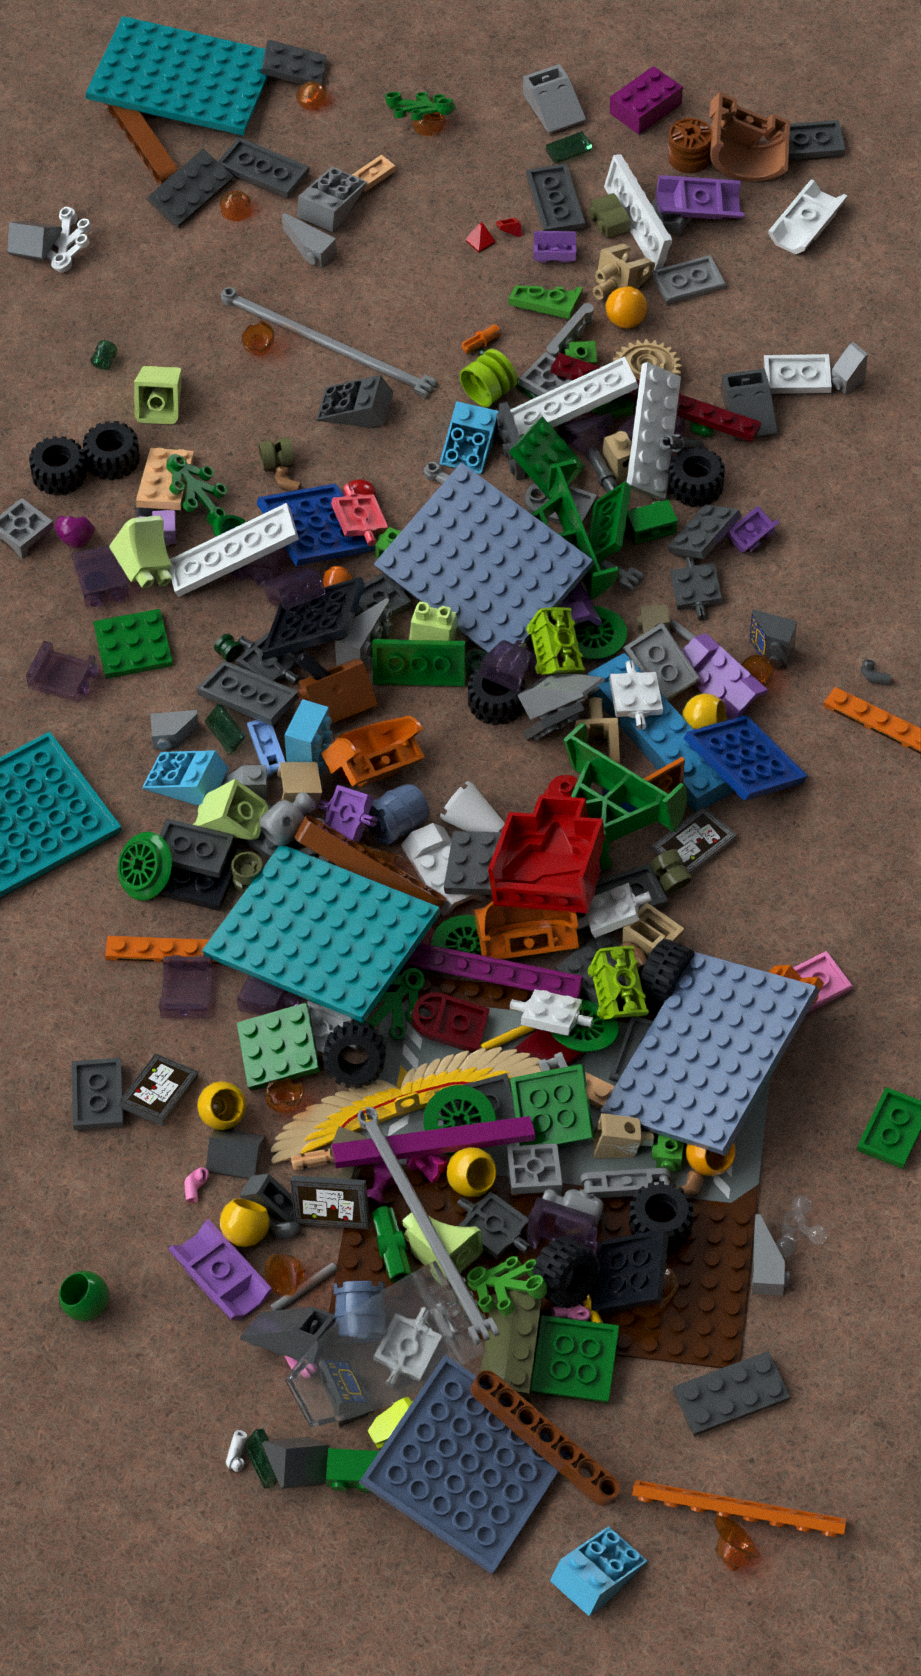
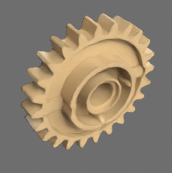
[613,339,682,380]

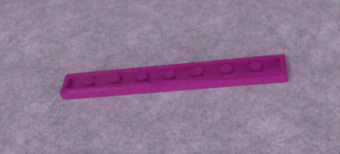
[405,943,584,999]
[332,1116,535,1168]

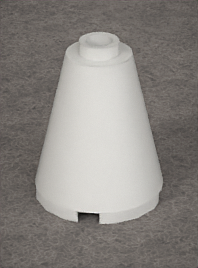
[440,781,505,832]

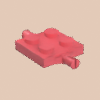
[331,484,388,546]

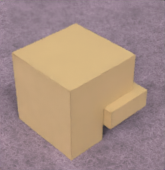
[277,762,322,815]
[622,903,684,959]

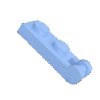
[247,720,285,778]

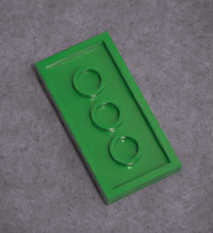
[588,481,632,564]
[372,639,465,686]

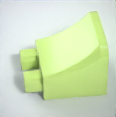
[134,366,181,424]
[109,515,172,588]
[409,601,459,641]
[192,779,268,840]
[403,1212,483,1285]

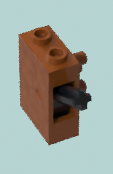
[296,652,378,724]

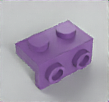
[533,231,576,263]
[726,506,779,553]

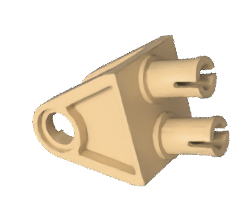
[593,243,655,300]
[575,697,620,764]

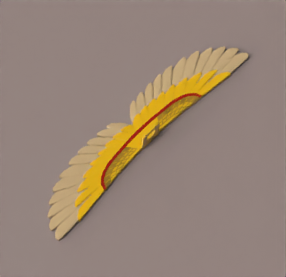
[270,1047,541,1165]

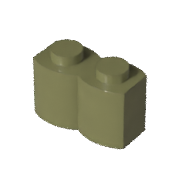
[588,193,631,238]

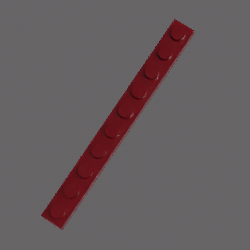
[550,353,761,442]

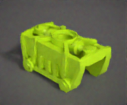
[526,607,585,675]
[588,946,649,1020]

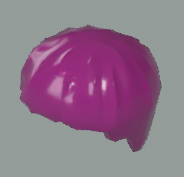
[55,516,95,548]

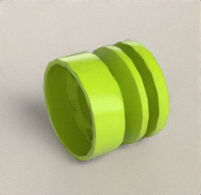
[460,349,518,407]

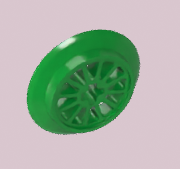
[574,606,627,659]
[118,832,172,901]
[431,915,499,955]
[551,999,618,1052]
[423,1085,496,1156]

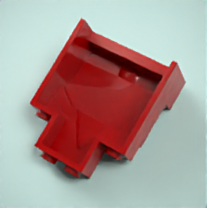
[488,795,605,913]

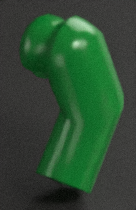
[690,421,713,437]

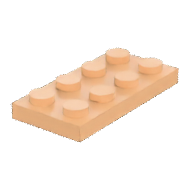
[136,448,194,510]

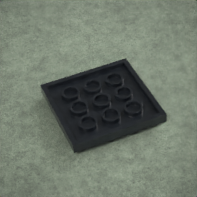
[262,577,365,659]

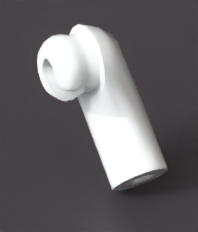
[226,1430,247,1472]

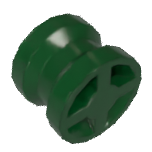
[214,633,243,663]

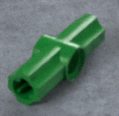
[372,1206,411,1284]

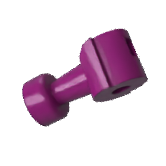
[367,1162,395,1208]

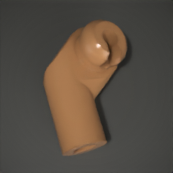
[274,466,301,491]
[621,942,647,972]
[676,1170,704,1197]

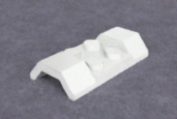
[768,179,848,254]
[401,823,486,917]

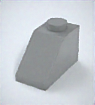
[831,342,868,395]
[151,710,199,750]
[221,765,268,800]

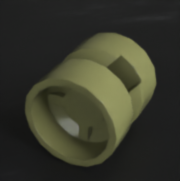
[258,437,294,470]
[650,849,693,894]
[231,852,263,894]

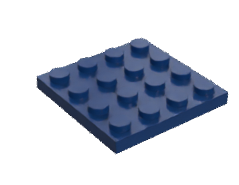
[257,483,375,566]
[683,715,808,801]

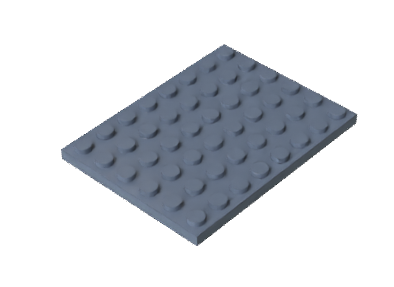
[374,462,595,666]
[600,952,819,1156]

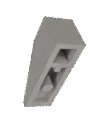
[282,213,336,268]
[752,1214,789,1296]

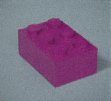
[610,66,683,134]

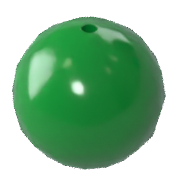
[59,1270,109,1322]

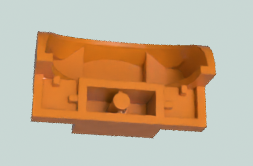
[321,716,425,788]
[474,901,579,959]

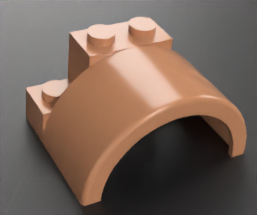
[710,92,790,182]

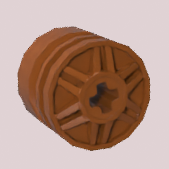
[668,118,712,173]

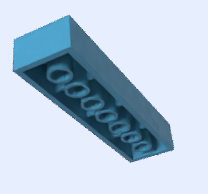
[587,653,734,812]

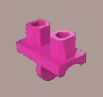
[406,1154,450,1183]

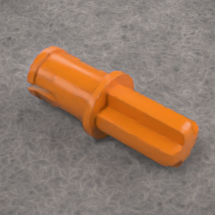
[461,324,501,354]

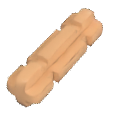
[291,1148,335,1170]

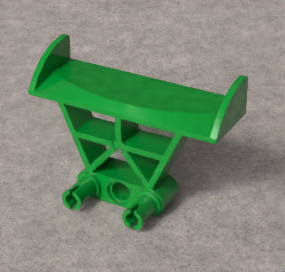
[532,459,620,600]
[563,723,687,870]

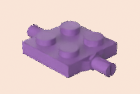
[318,785,377,842]

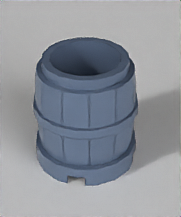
[366,784,430,845]
[333,1281,386,1343]

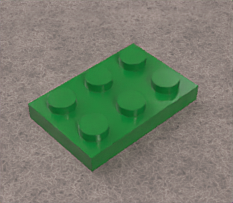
[856,1087,921,1169]

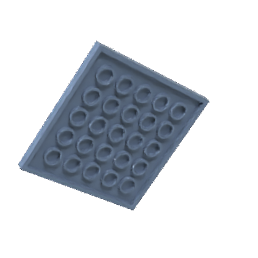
[358,1355,569,1574]

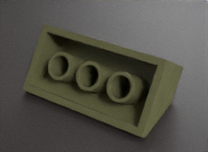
[481,1290,543,1401]

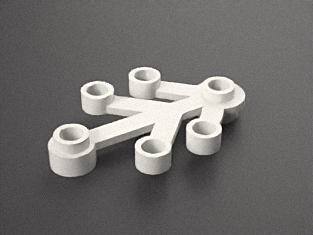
[46,207,92,273]

